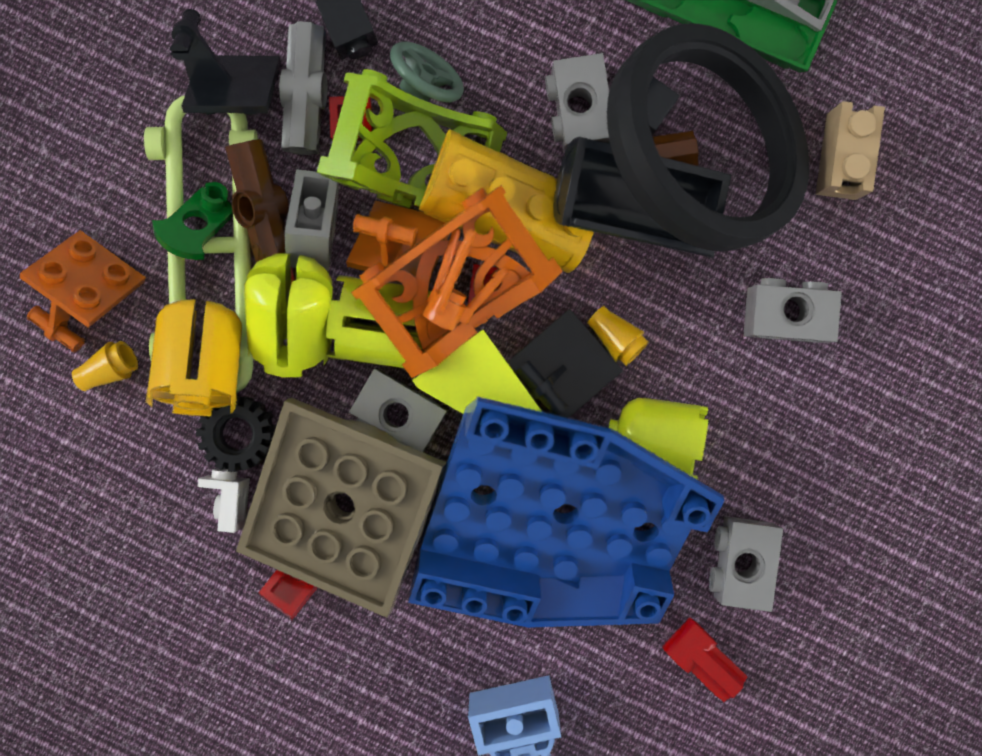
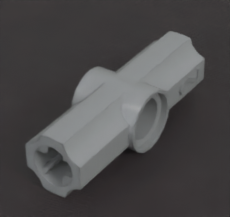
[279,21,328,155]

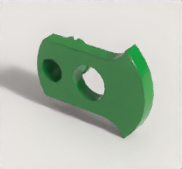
[152,182,233,260]

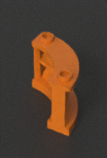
[351,185,563,378]

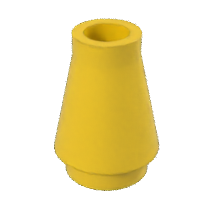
[587,306,649,366]
[72,341,138,391]

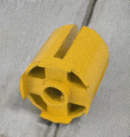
[146,299,242,416]

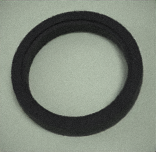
[607,23,809,252]

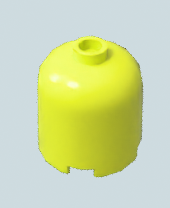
[609,398,708,479]

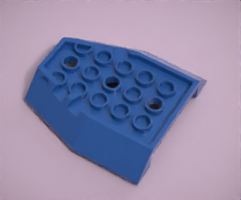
[408,397,725,628]

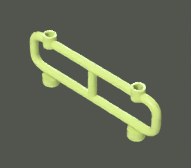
[144,95,258,394]

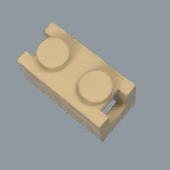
[815,101,885,200]

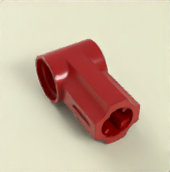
[661,617,748,702]

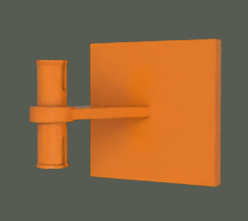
[346,200,449,279]
[20,230,146,353]

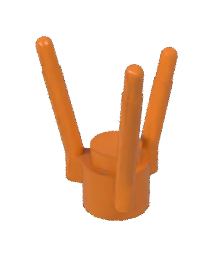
[423,228,509,331]

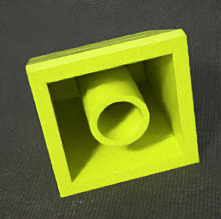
[412,330,542,414]

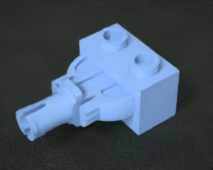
[468,675,561,756]

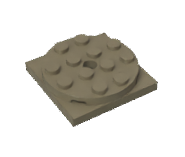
[236,397,447,618]

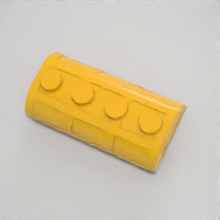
[418,130,594,273]

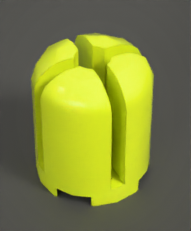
[244,253,333,378]
[326,275,431,368]

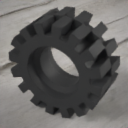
[196,396,277,472]

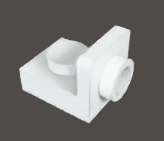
[198,469,250,533]

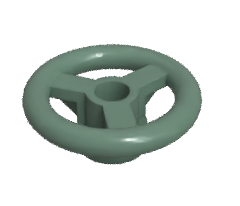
[390,41,464,103]

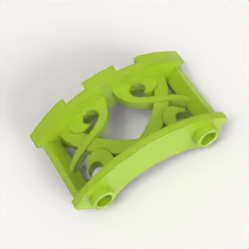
[316,69,508,209]

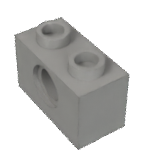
[545,53,610,153]
[284,169,339,271]
[743,278,842,343]
[349,369,448,452]
[709,516,783,612]

